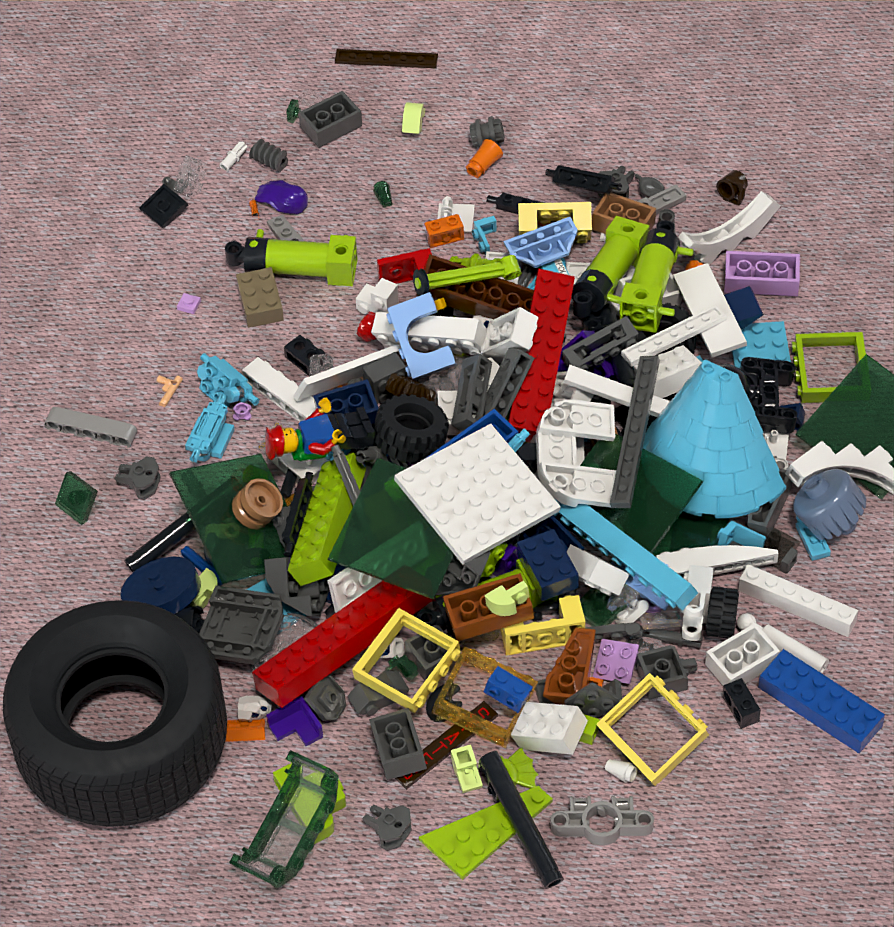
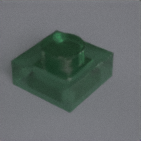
[286,99,301,123]

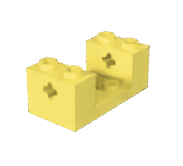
[518,202,592,243]
[500,595,585,656]

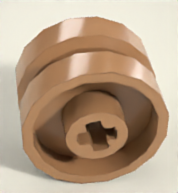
[232,478,283,529]

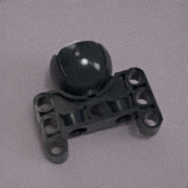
[719,357,798,434]

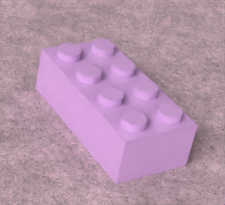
[724,251,800,296]

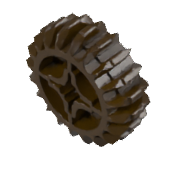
[385,373,436,402]

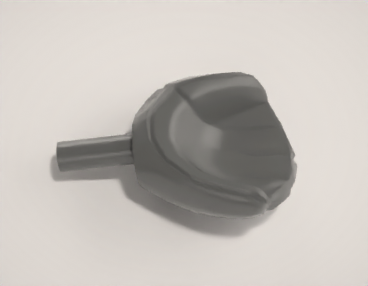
[635,174,665,197]

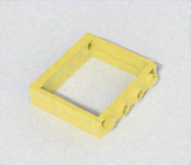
[352,608,461,713]
[596,673,709,786]

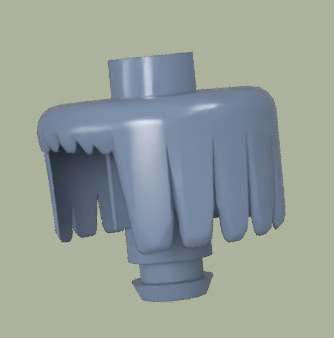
[793,469,866,540]

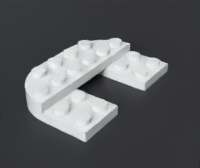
[536,400,616,508]

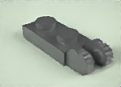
[585,622,644,642]

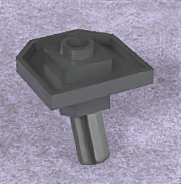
[294,674,346,721]

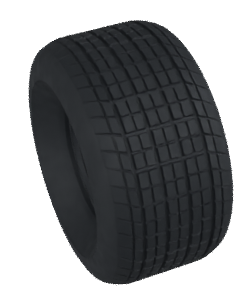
[2,600,227,827]

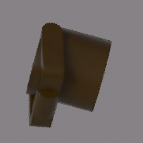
[716,170,748,206]

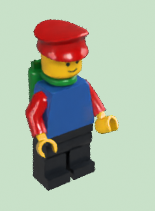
[265,398,375,462]

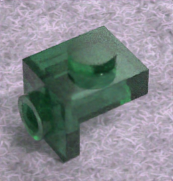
[385,654,419,681]

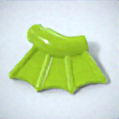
[500,748,538,789]

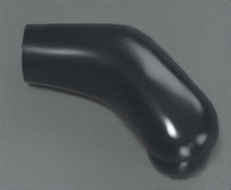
[532,600,559,622]

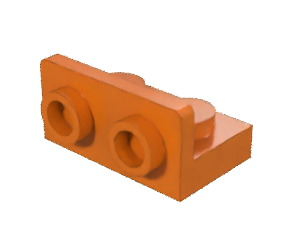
[424,214,464,248]

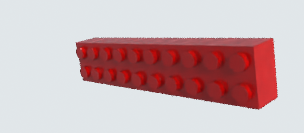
[508,269,575,443]
[252,565,434,708]

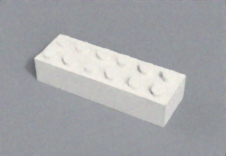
[371,312,487,355]

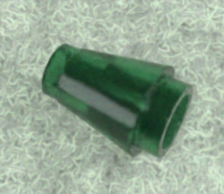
[373,181,393,208]

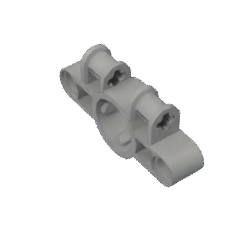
[550,796,654,846]

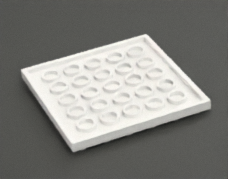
[394,424,561,565]

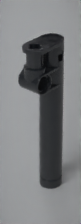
[579,303,636,388]
[124,477,242,572]
[478,751,564,889]

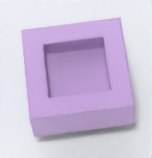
[177,293,201,314]

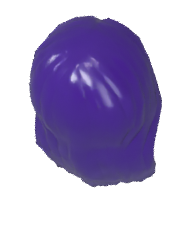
[255,180,308,214]

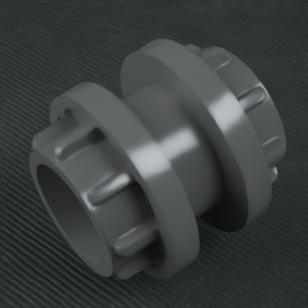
[469,116,505,147]

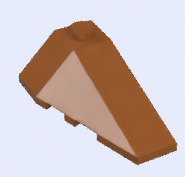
[543,628,596,705]

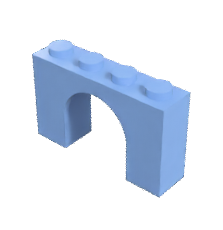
[386,292,457,380]

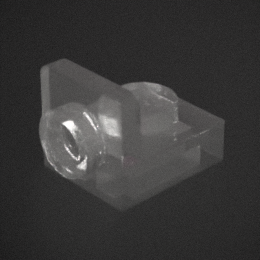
[606,583,640,612]

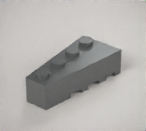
[748,468,792,542]

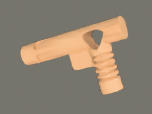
[157,375,183,407]

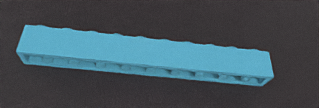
[553,500,698,611]

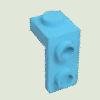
[472,216,497,255]
[717,520,766,548]

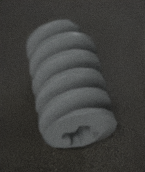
[249,139,288,172]

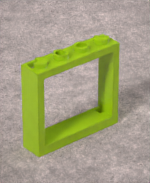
[791,332,871,403]

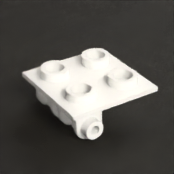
[437,196,475,233]

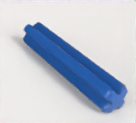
[181,546,226,586]

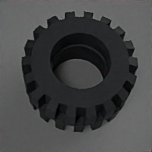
[706,586,739,639]

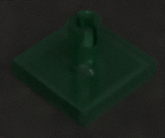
[55,471,98,525]
[580,587,627,627]

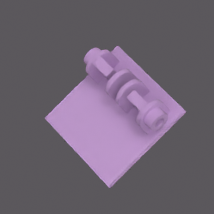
[593,639,639,684]

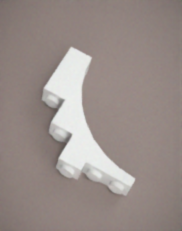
[678,191,781,265]
[785,441,894,495]

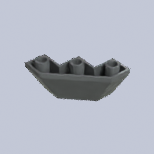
[424,547,490,595]
[264,557,332,616]

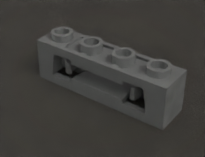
[562,316,639,371]
[451,353,492,431]

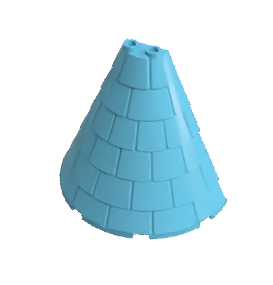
[641,360,786,518]

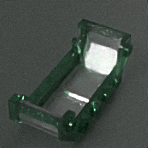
[229,750,339,889]

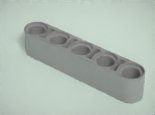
[44,407,137,448]

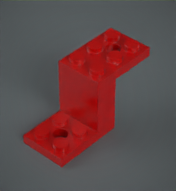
[377,248,432,284]

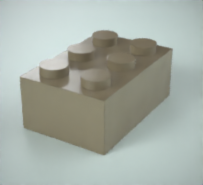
[236,267,284,328]

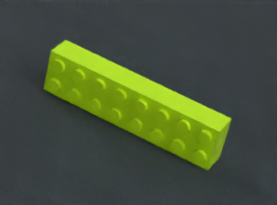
[288,453,366,586]

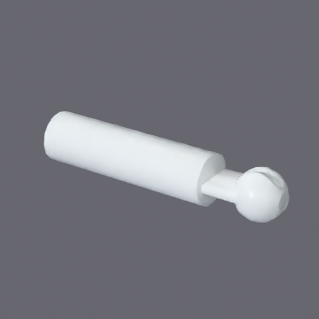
[737,613,829,673]

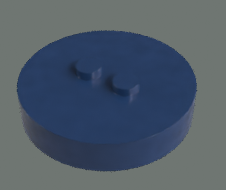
[121,556,201,614]

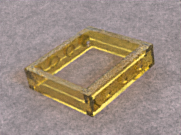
[432,647,538,748]

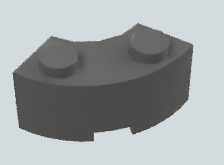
[348,670,409,716]

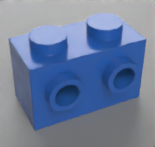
[484,666,533,713]

